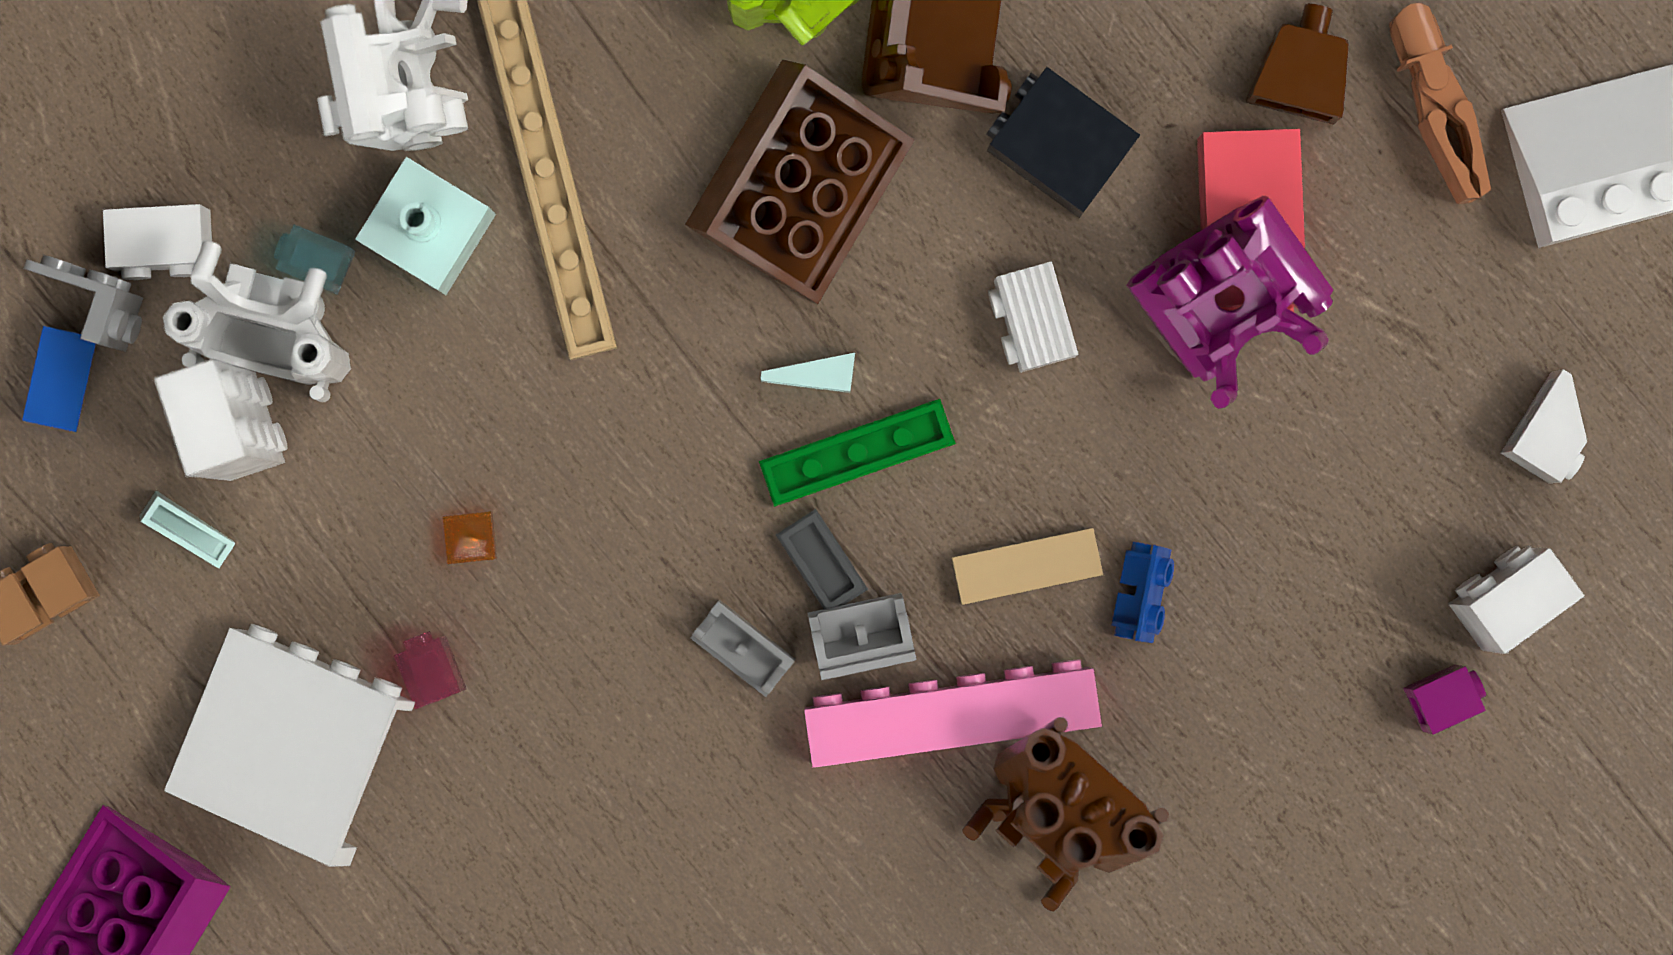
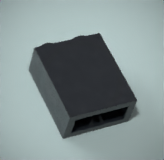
[986,67,1140,218]

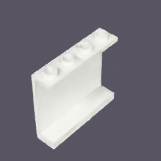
[164,624,415,866]

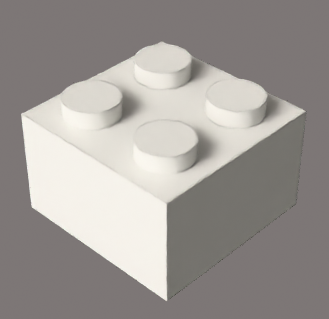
[1449,546,1584,654]

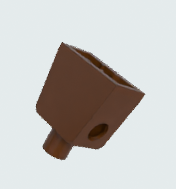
[1246,4,1349,125]

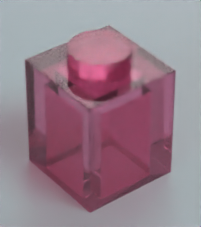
[394,631,467,710]

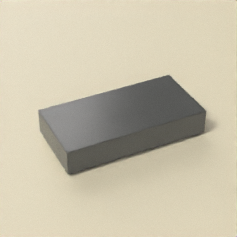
[776,509,868,609]

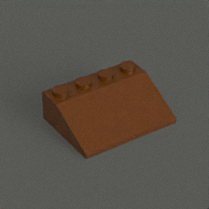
[685,59,915,304]

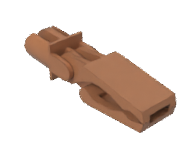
[1389,3,1491,204]

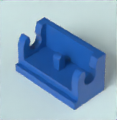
[22,326,96,432]

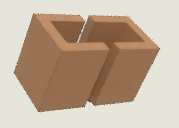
[0,543,100,646]

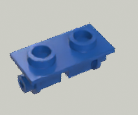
[1111,542,1174,643]

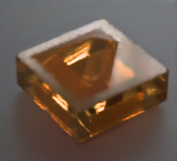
[443,511,497,564]

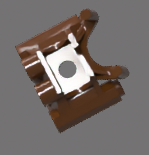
[962,717,1169,912]

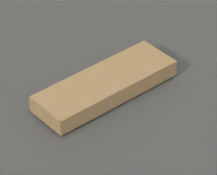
[952,528,1103,605]

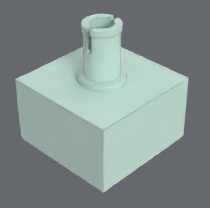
[355,157,496,295]

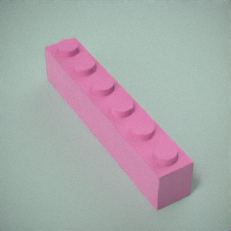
[804,659,1102,768]

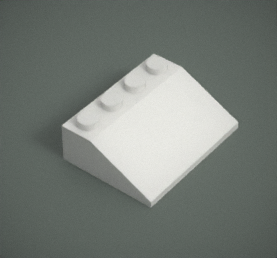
[1501,64,1673,248]

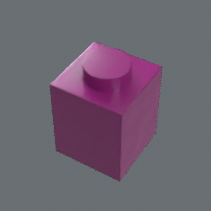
[1403,664,1486,735]

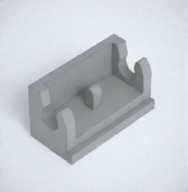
[808,593,917,680]
[691,600,795,697]

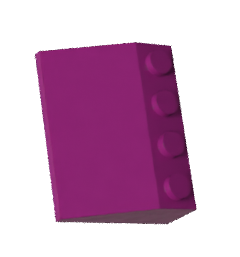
[12,805,231,955]

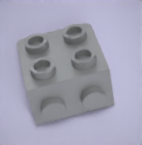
[24,255,143,352]

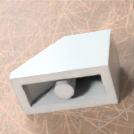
[1501,369,1587,484]

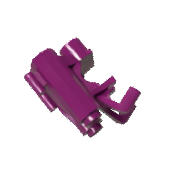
[1126,195,1333,409]

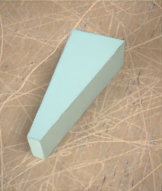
[761,353,855,393]
[140,490,235,568]

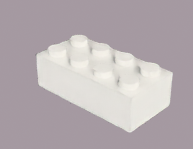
[155,359,288,481]

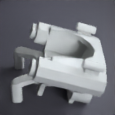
[317,0,468,151]
[163,241,351,402]

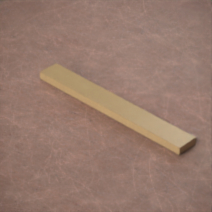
[477,0,617,360]

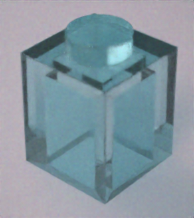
[274,224,356,295]

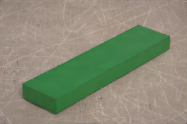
[759,399,956,507]

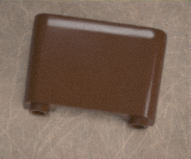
[862,0,1012,114]

